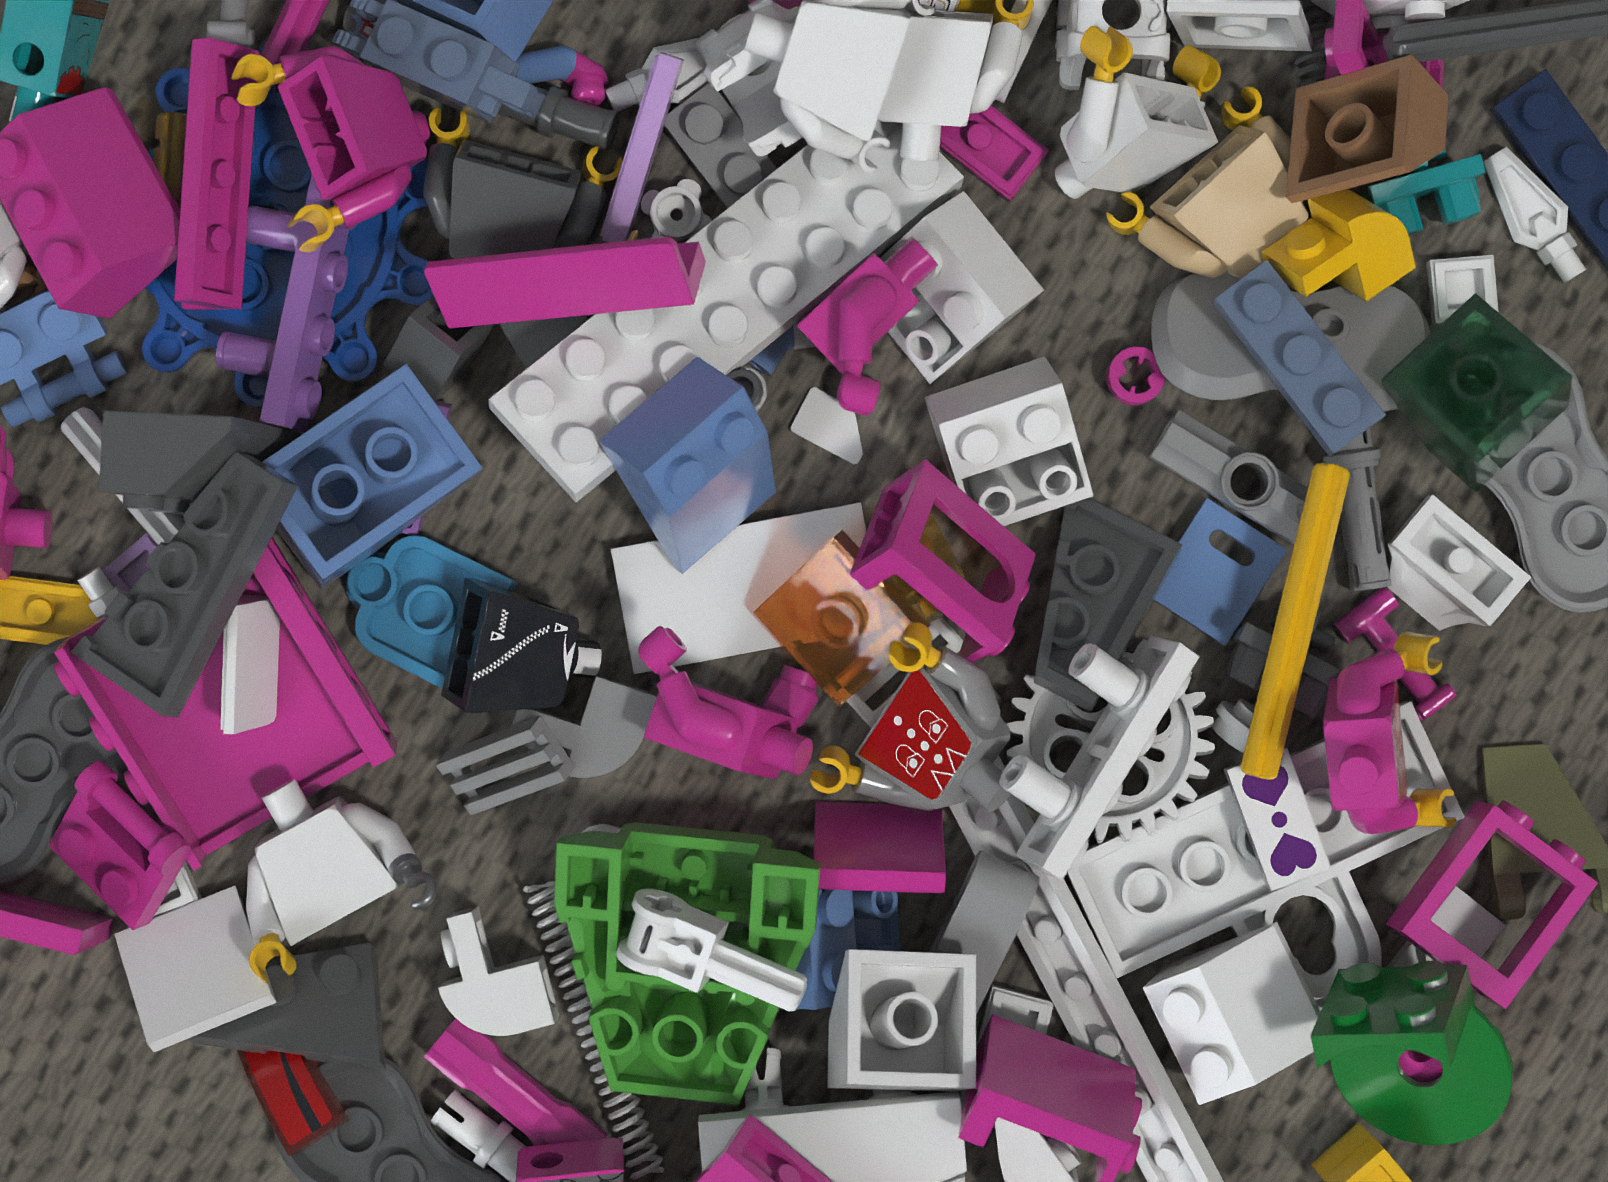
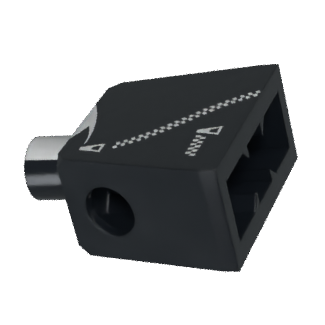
[441,577,601,713]

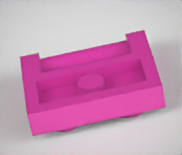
[49,760,191,930]

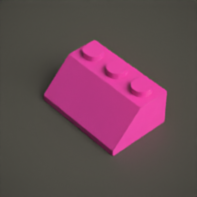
[0,87,180,319]

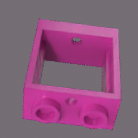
[1385,800,1598,1009]

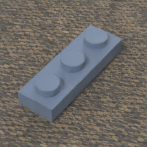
[1212,260,1386,457]

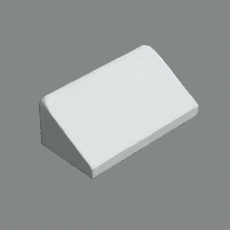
[220,595,280,734]

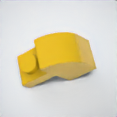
[1261,189,1416,302]

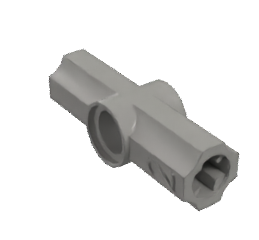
[1148,410,1343,545]

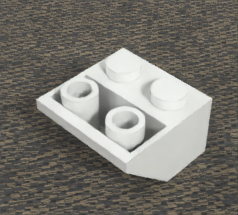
[880,191,1044,384]
[924,356,1094,526]

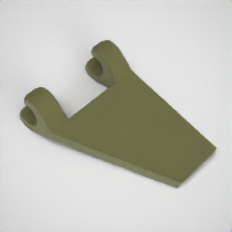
[1481,744,1608,920]

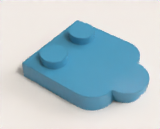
[346,536,518,688]

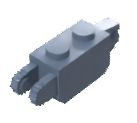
[332,0,546,123]

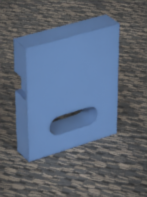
[1154,498,1287,646]

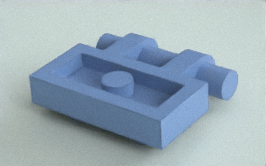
[0,288,128,428]

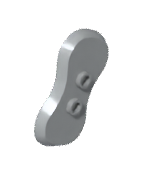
[1151,272,1433,411]
[1437,341,1608,613]

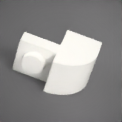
[438,906,560,1036]

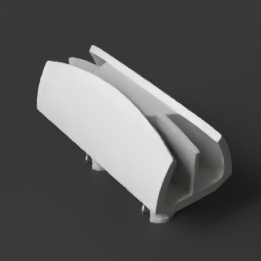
[698,1048,967,1182]

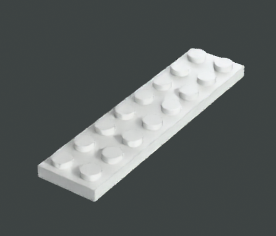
[488,120,964,502]

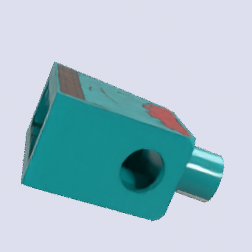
[0,0,110,122]

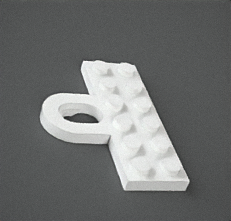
[1067,701,1464,1011]

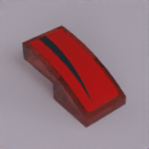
[237,1050,349,1156]

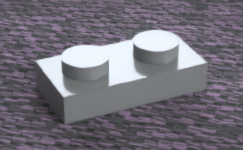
[664,83,777,209]

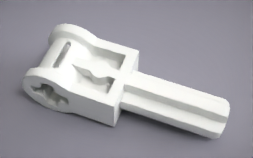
[616,889,807,1011]

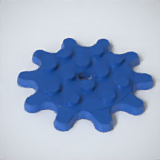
[142,44,433,408]

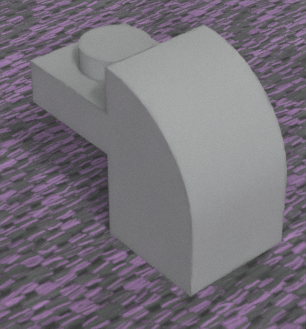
[512,676,658,778]

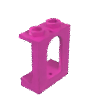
[849,459,1036,663]

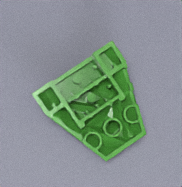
[554,822,821,1105]

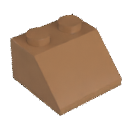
[1286,54,1449,203]

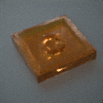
[753,530,930,707]

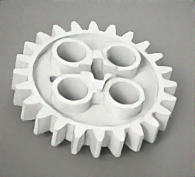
[1007,639,1215,843]

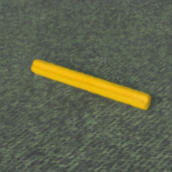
[1241,462,1350,780]

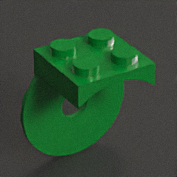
[1310,961,1513,1145]

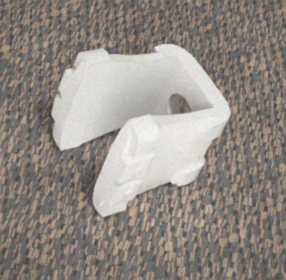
[693,0,803,156]
[1055,0,1170,90]

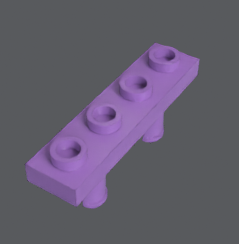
[216,174,356,433]

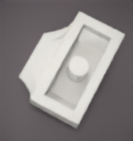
[1388,495,1531,631]

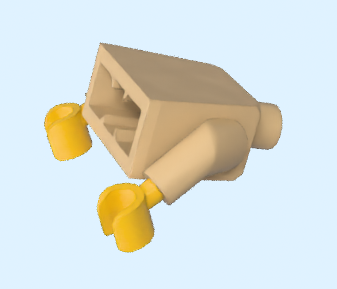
[1106,86,1309,279]

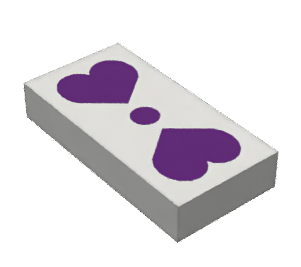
[1224,747,1332,892]

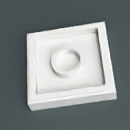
[114,886,277,1052]

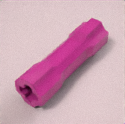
[424,1018,608,1146]

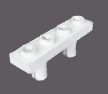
[999,636,1200,881]

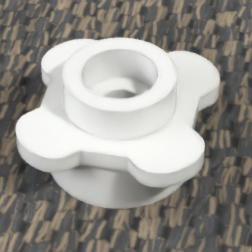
[641,179,712,244]

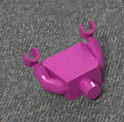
[797,237,938,416]

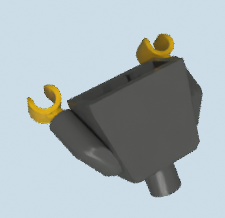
[423,107,623,259]

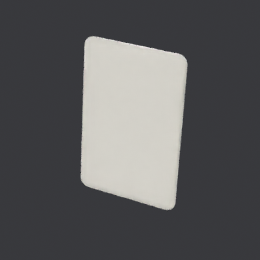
[791,387,863,464]

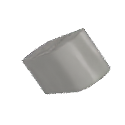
[928,850,1040,1014]

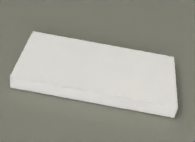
[611,502,884,674]

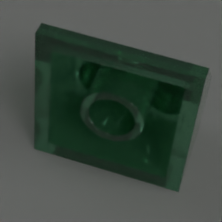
[1382,293,1572,493]

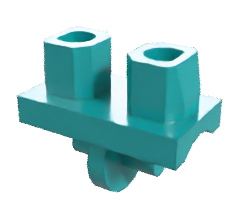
[1360,148,1486,236]

